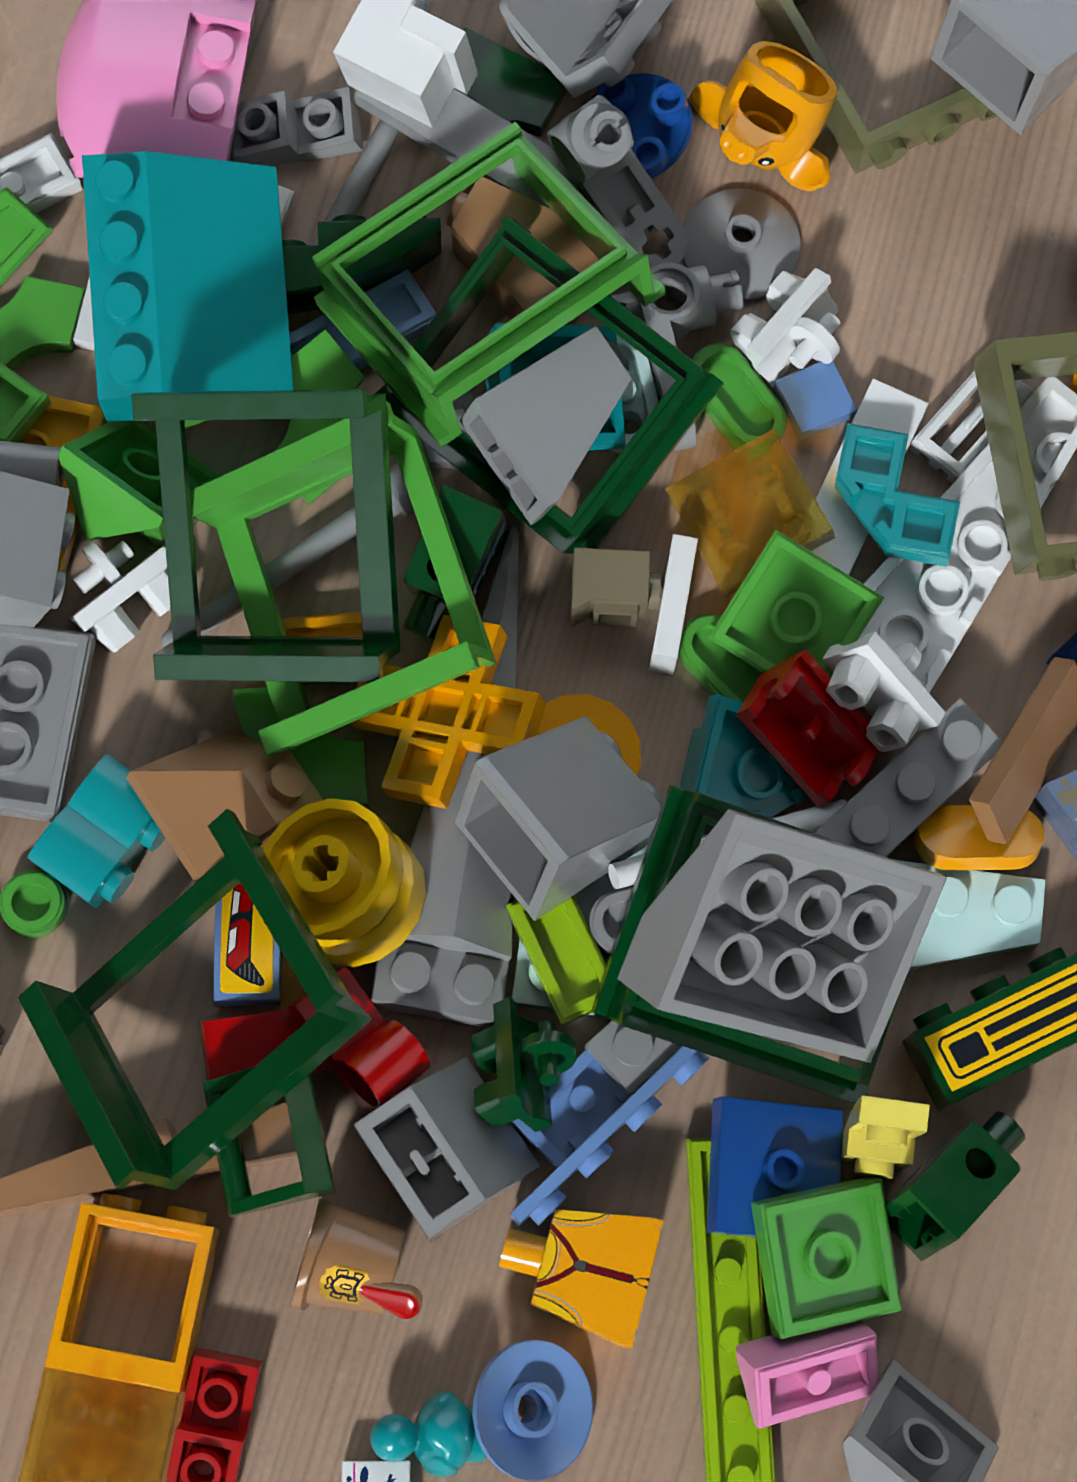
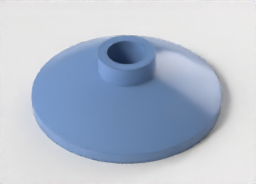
[473,1340,593,1481]

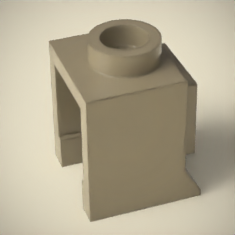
[570,548,661,627]

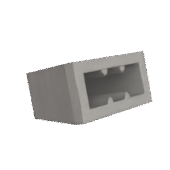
[459,326,632,525]

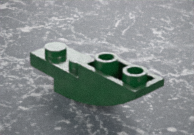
[282,214,442,314]

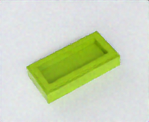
[506,895,607,1027]

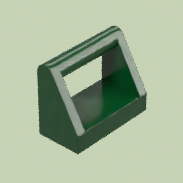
[202,1066,336,1217]

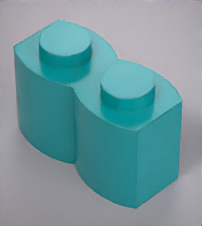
[27,754,166,910]

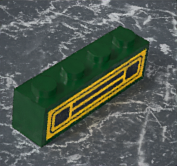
[902,947,1077,1111]

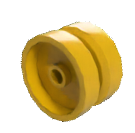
[263,798,426,967]

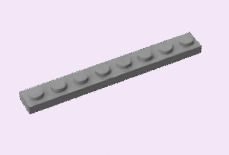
[585,698,1003,1097]

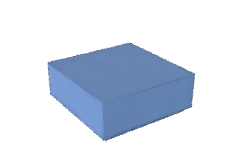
[774,361,857,440]

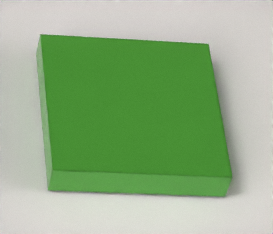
[708,530,885,678]
[751,1176,902,1339]

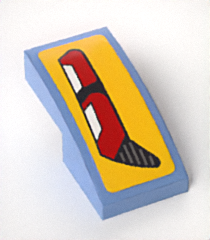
[214,882,283,1007]

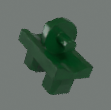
[471,997,576,1132]

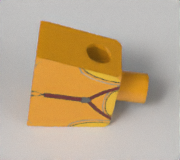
[499,1210,664,1349]

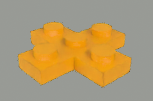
[350,615,546,809]

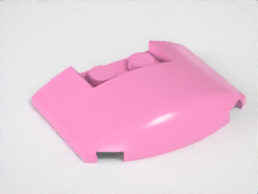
[56,0,258,178]

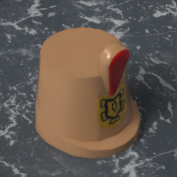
[290,1198,423,1319]

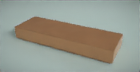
[969,657,1077,845]

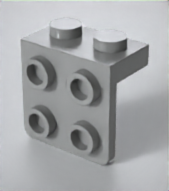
[499,0,672,98]

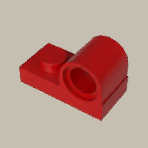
[288,966,430,1112]

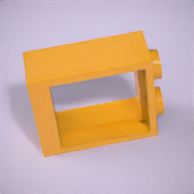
[44,1193,221,1392]

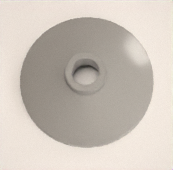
[682,188,801,302]

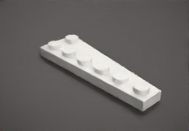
[858,376,1077,693]

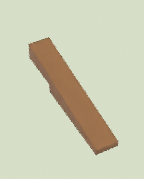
[0,1102,298,1217]

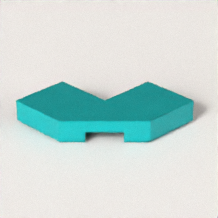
[835,423,960,567]

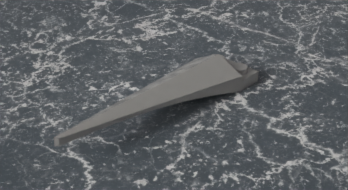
[369,525,519,1028]

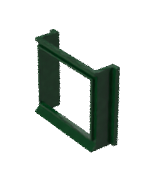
[373,215,724,554]
[131,389,401,682]
[591,785,902,1104]
[18,809,372,1190]

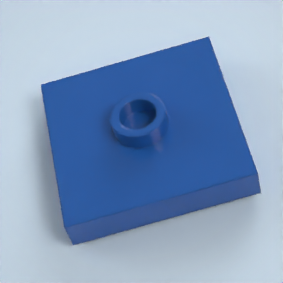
[707,1096,843,1238]

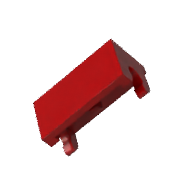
[736,649,879,807]

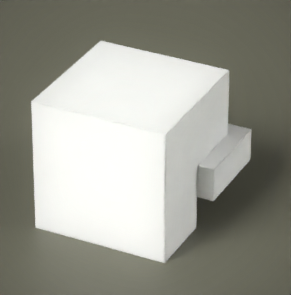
[333,0,478,128]

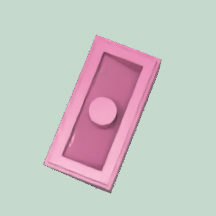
[736,1320,879,1429]

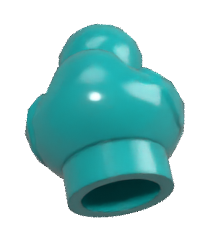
[370,1391,486,1478]

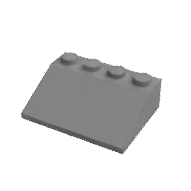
[617,809,947,1063]

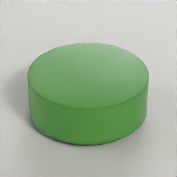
[0,870,68,938]

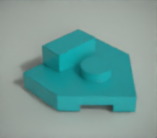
[679,694,808,829]

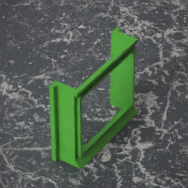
[312,122,666,447]
[190,401,496,756]

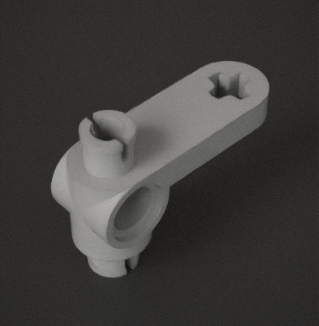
[547,95,687,268]
[609,263,743,452]

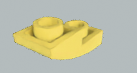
[841,1095,930,1179]

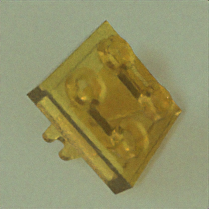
[665,429,835,598]
[18,1367,181,1482]

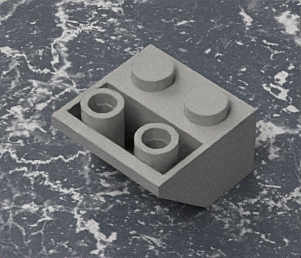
[354,1057,540,1243]

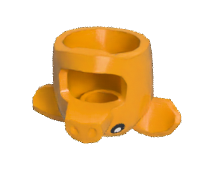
[688,41,838,192]

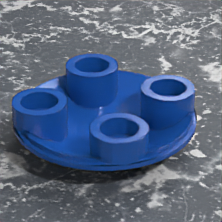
[589,73,693,179]

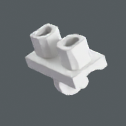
[731,268,841,389]
[69,540,170,653]
[822,631,946,752]

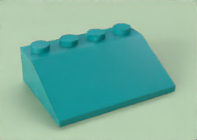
[82,151,294,422]

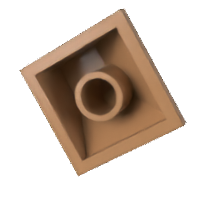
[126,731,323,883]

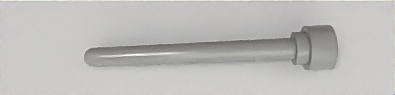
[161,463,414,648]

